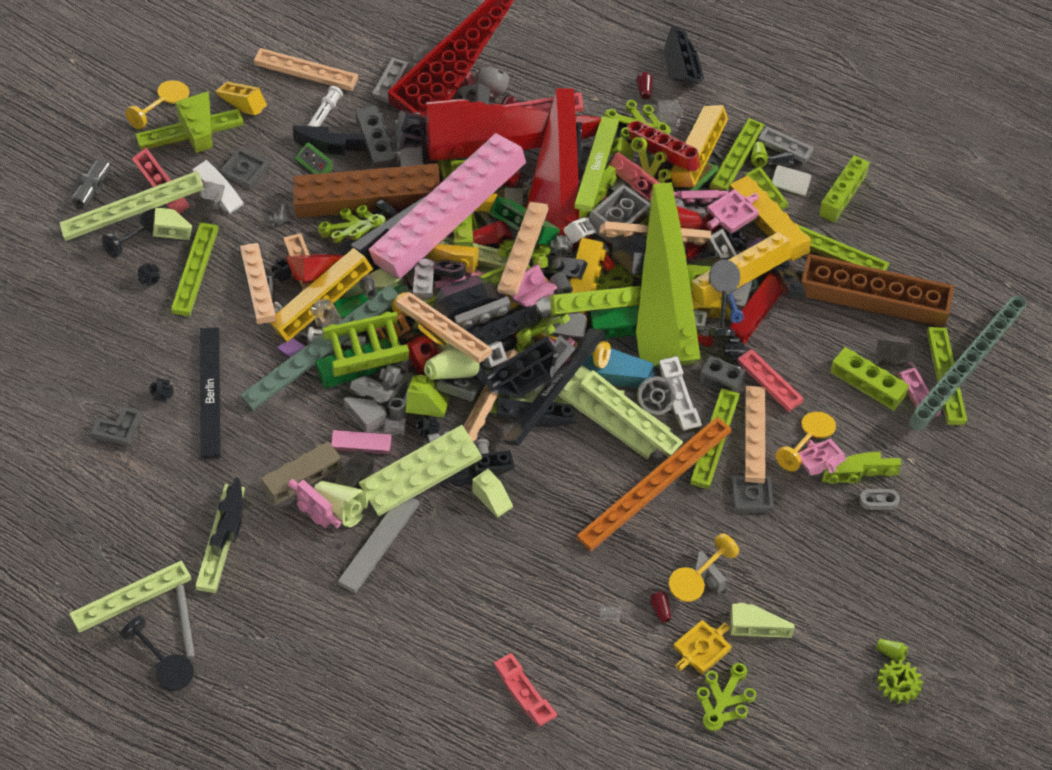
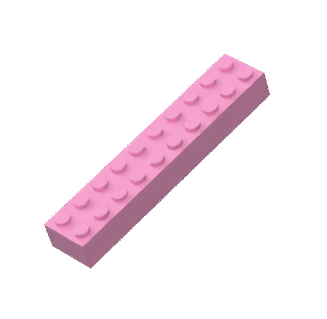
[369,133,526,279]

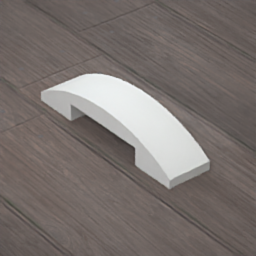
[659,356,702,431]

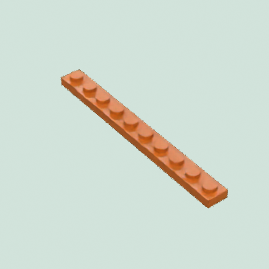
[577,417,731,551]

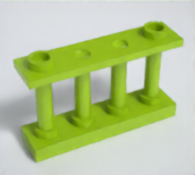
[322,312,409,377]

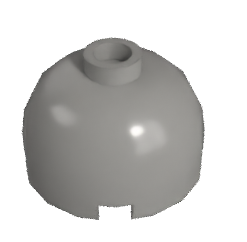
[474,67,509,99]
[636,376,676,415]

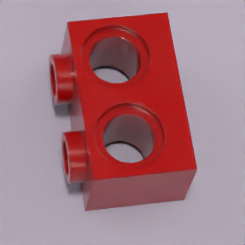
[406,335,439,378]

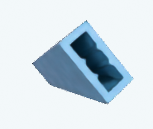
[582,347,655,388]

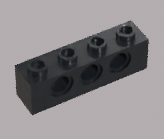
[466,305,540,345]

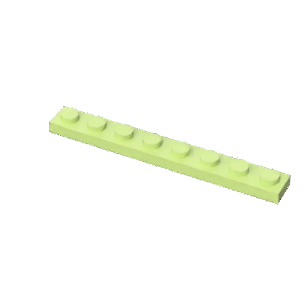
[60,171,204,241]

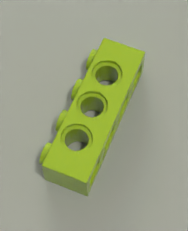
[819,155,870,223]
[830,347,909,411]

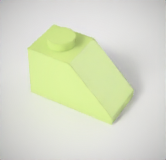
[153,208,192,240]
[472,469,513,518]

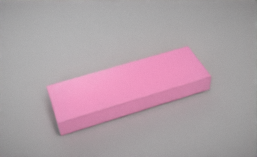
[897,368,941,417]
[331,430,391,455]

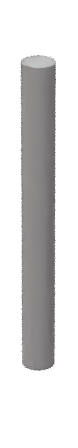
[176,585,195,660]

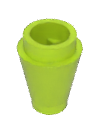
[751,142,769,167]
[876,638,908,662]

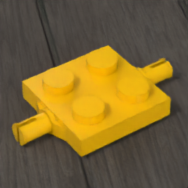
[673,620,732,675]

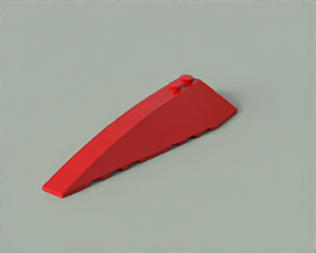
[387,0,515,116]
[526,88,580,253]
[426,99,601,161]

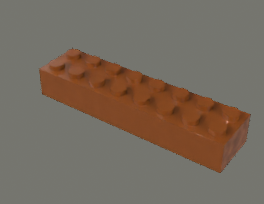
[293,164,440,218]
[801,254,954,328]

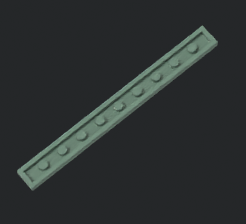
[241,284,398,411]

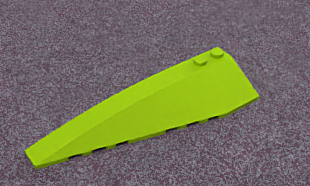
[636,183,700,368]

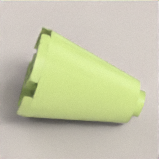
[424,346,479,379]
[313,481,369,527]

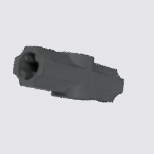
[71,158,111,209]

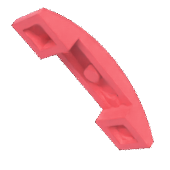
[494,653,557,727]

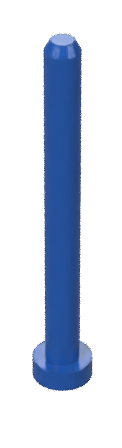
[726,292,744,323]

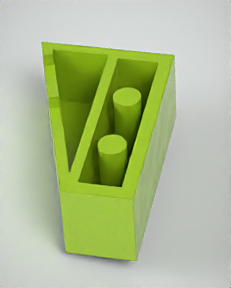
[175,91,213,153]

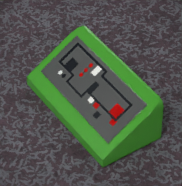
[295,142,333,174]
[683,163,719,191]

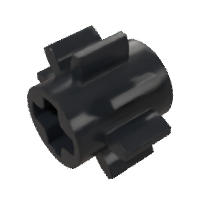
[726,230,747,252]
[271,257,292,281]
[137,263,161,286]
[724,337,744,360]
[149,378,174,402]
[416,415,440,438]

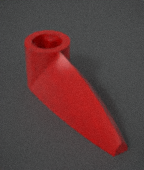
[473,221,513,245]

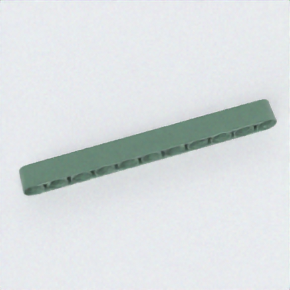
[909,295,1026,431]

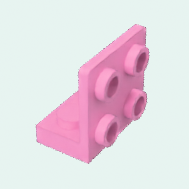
[511,264,557,307]

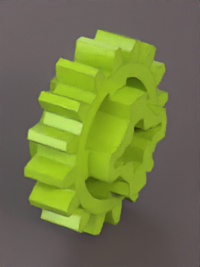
[877,660,923,704]

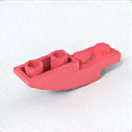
[608,153,660,202]

